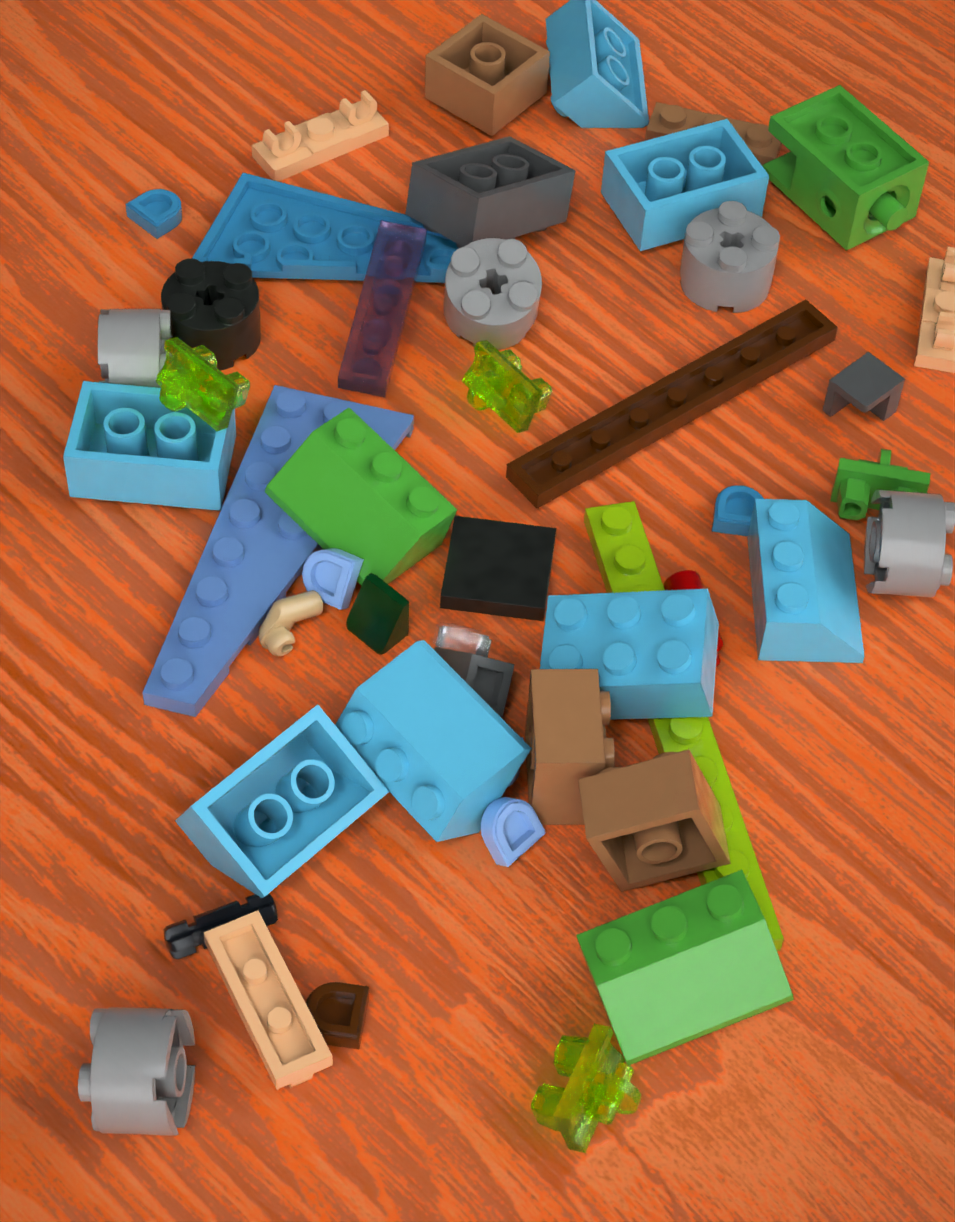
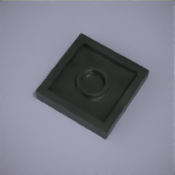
[440,516,556,621]

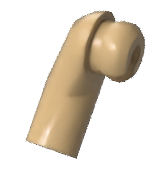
[259,590,323,657]

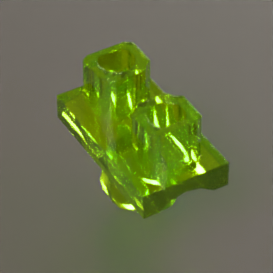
[156,337,250,431]
[462,340,552,433]
[531,1024,642,1153]

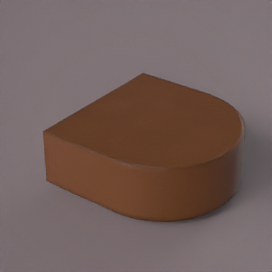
[306,982,369,1049]

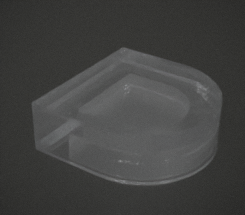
[432,622,492,657]

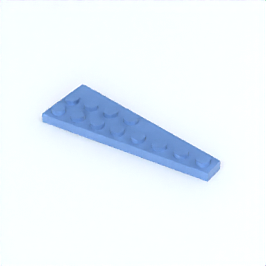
[142,385,414,717]

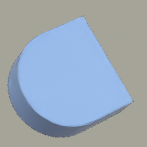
[302,548,364,610]
[481,797,546,867]

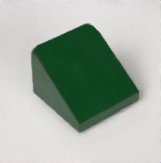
[346,573,409,655]

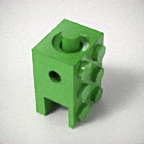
[762,85,929,251]

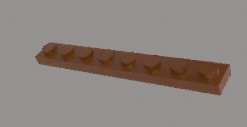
[506,300,838,508]

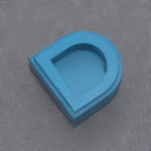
[126,189,182,239]
[712,485,764,536]

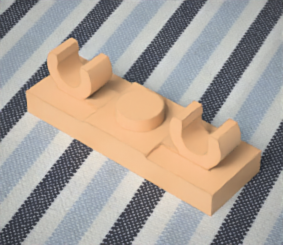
[252,90,389,181]
[914,247,955,373]
[203,910,333,1090]

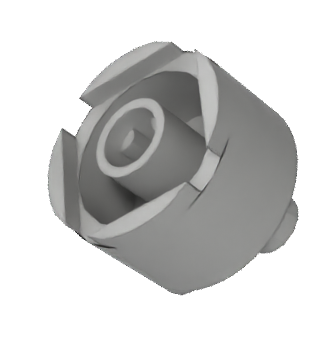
[680,201,780,313]
[443,238,542,350]
[98,309,174,389]
[864,490,955,598]
[78,1007,195,1136]

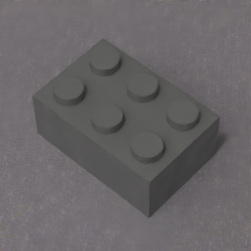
[405,136,576,248]

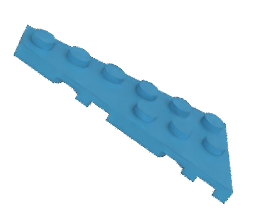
[192,173,458,283]

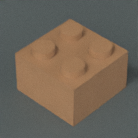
[425,14,550,136]
[525,669,615,825]
[578,749,731,892]

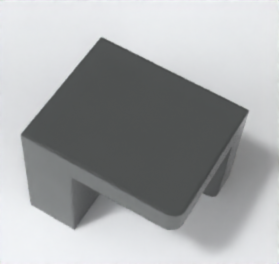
[823,352,905,421]
[434,647,515,717]

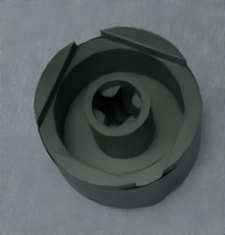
[161,259,261,371]

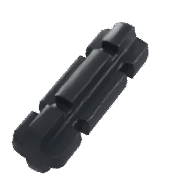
[164,894,278,959]

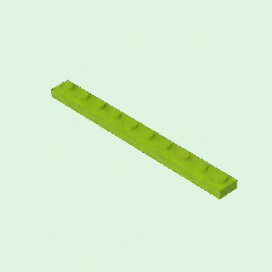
[584,501,784,951]

